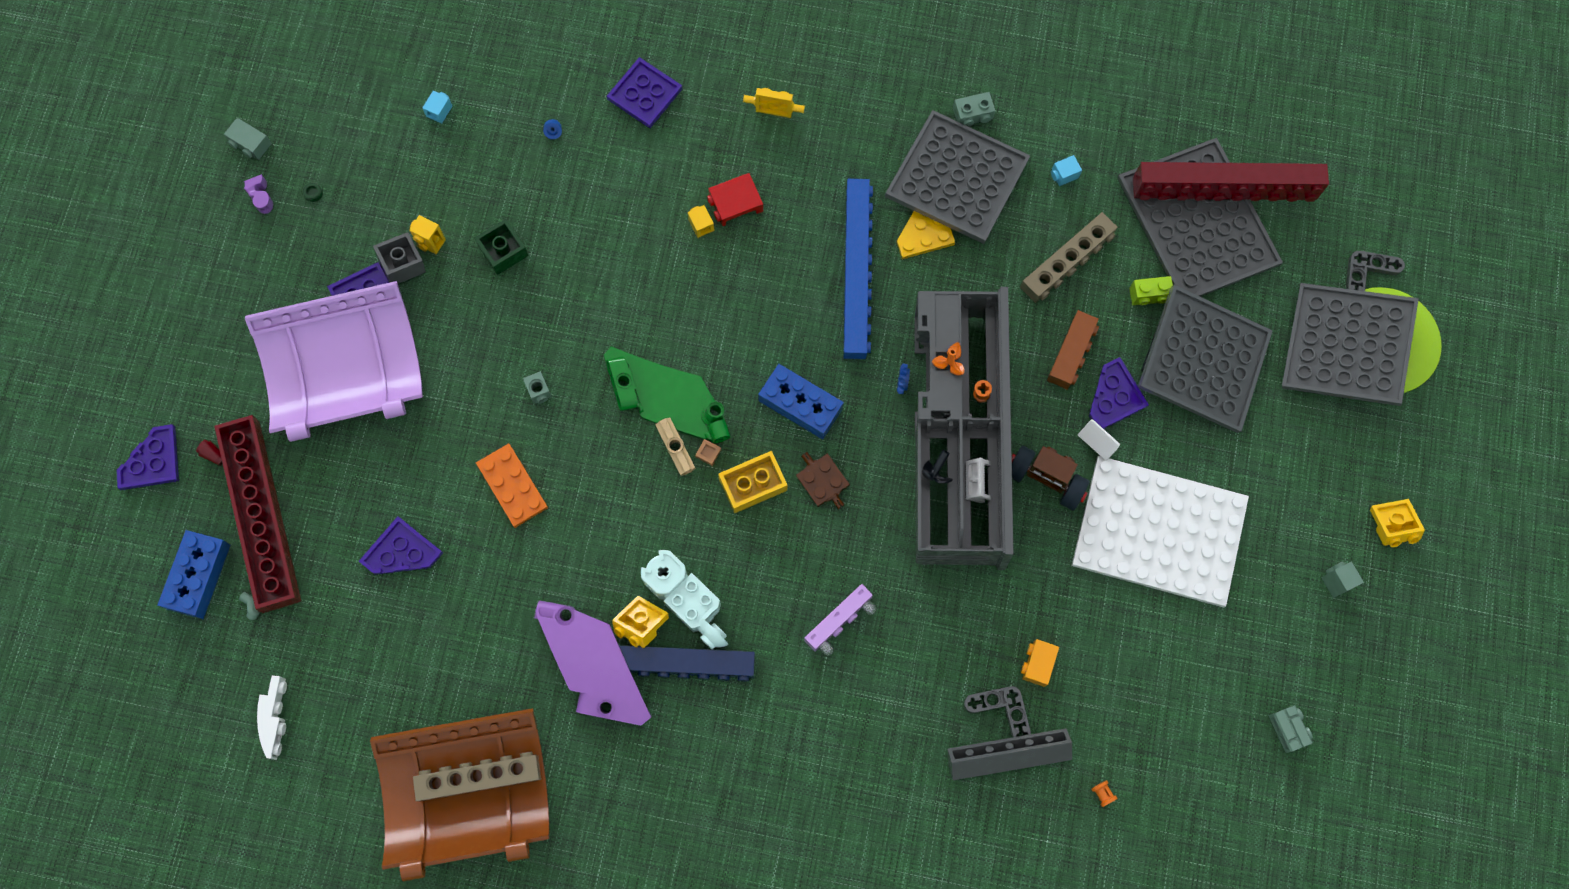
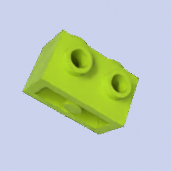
[1129,276,1173,305]

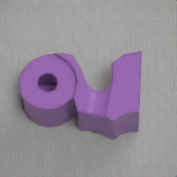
[244,174,273,214]

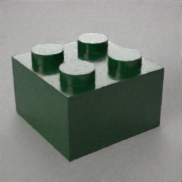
[474,219,529,275]

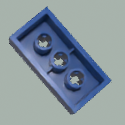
[758,364,844,440]
[158,530,231,619]

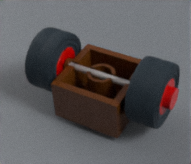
[1012,446,1090,511]

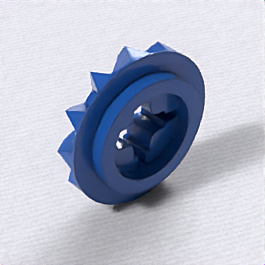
[897,364,910,394]

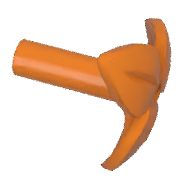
[932,342,965,375]

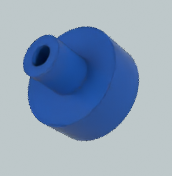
[543,119,562,139]

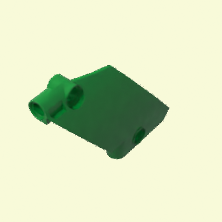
[604,346,731,444]

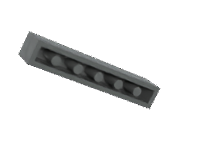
[947,728,1072,780]

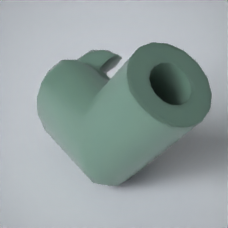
[239,592,260,620]

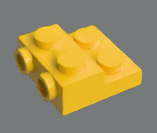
[1370,499,1425,547]
[612,596,669,648]

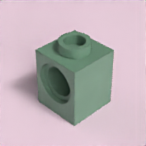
[523,371,552,404]

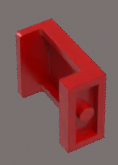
[707,173,763,226]

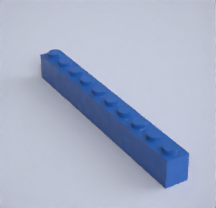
[843,179,873,359]

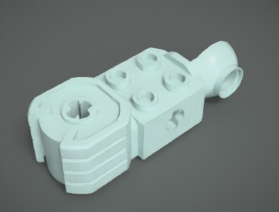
[641,550,729,650]

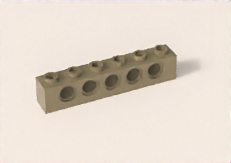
[1020,212,1118,303]
[413,752,542,801]

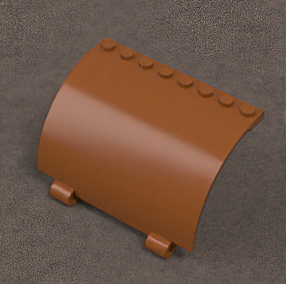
[370,708,550,881]

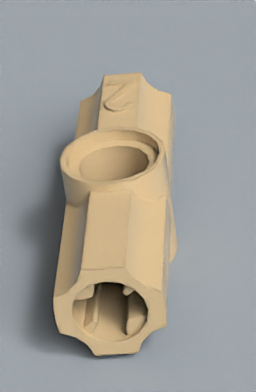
[655,417,696,476]

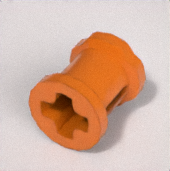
[973,380,992,403]
[1091,780,1117,807]

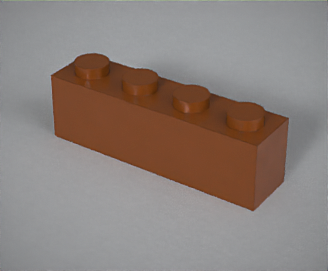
[1047,310,1099,390]

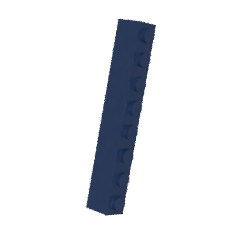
[619,646,755,682]

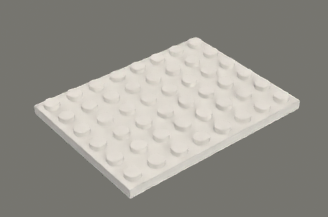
[1071,456,1249,608]

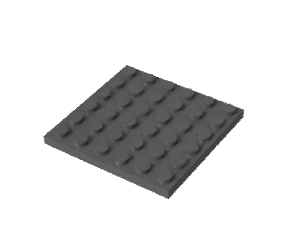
[885,110,1030,244]
[1282,283,1419,406]
[1138,285,1273,433]

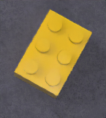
[718,451,788,514]

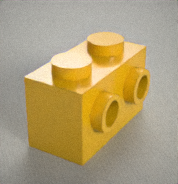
[409,215,446,254]

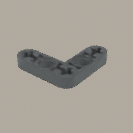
[1346,251,1405,291]
[964,686,1031,738]

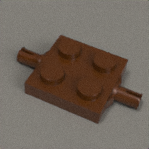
[796,452,850,509]

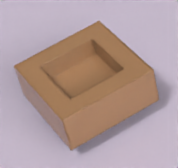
[695,439,721,466]

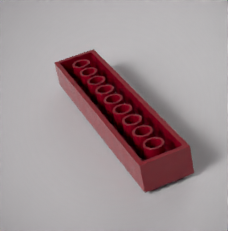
[1133,162,1329,202]
[214,415,302,613]

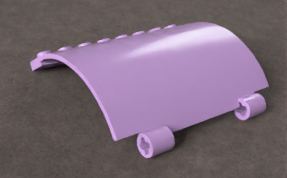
[245,281,423,442]

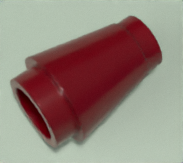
[196,439,223,466]

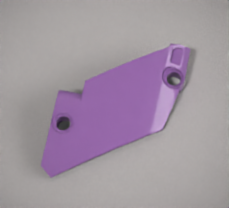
[535,600,651,726]

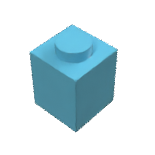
[423,91,452,124]
[1051,155,1082,186]

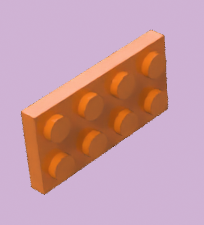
[476,443,548,528]

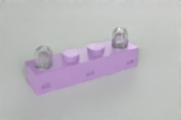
[804,584,877,656]

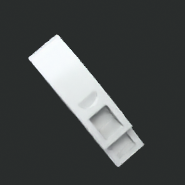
[257,675,287,760]

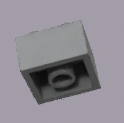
[373,232,426,284]

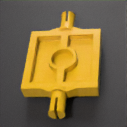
[743,88,805,118]

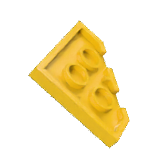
[897,211,955,259]

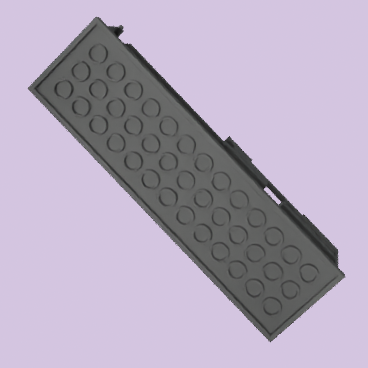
[915,287,1013,570]

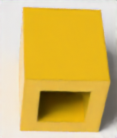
[688,205,714,238]

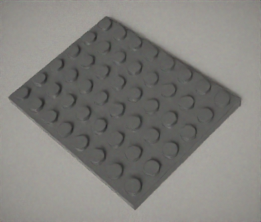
[1117,138,1283,297]

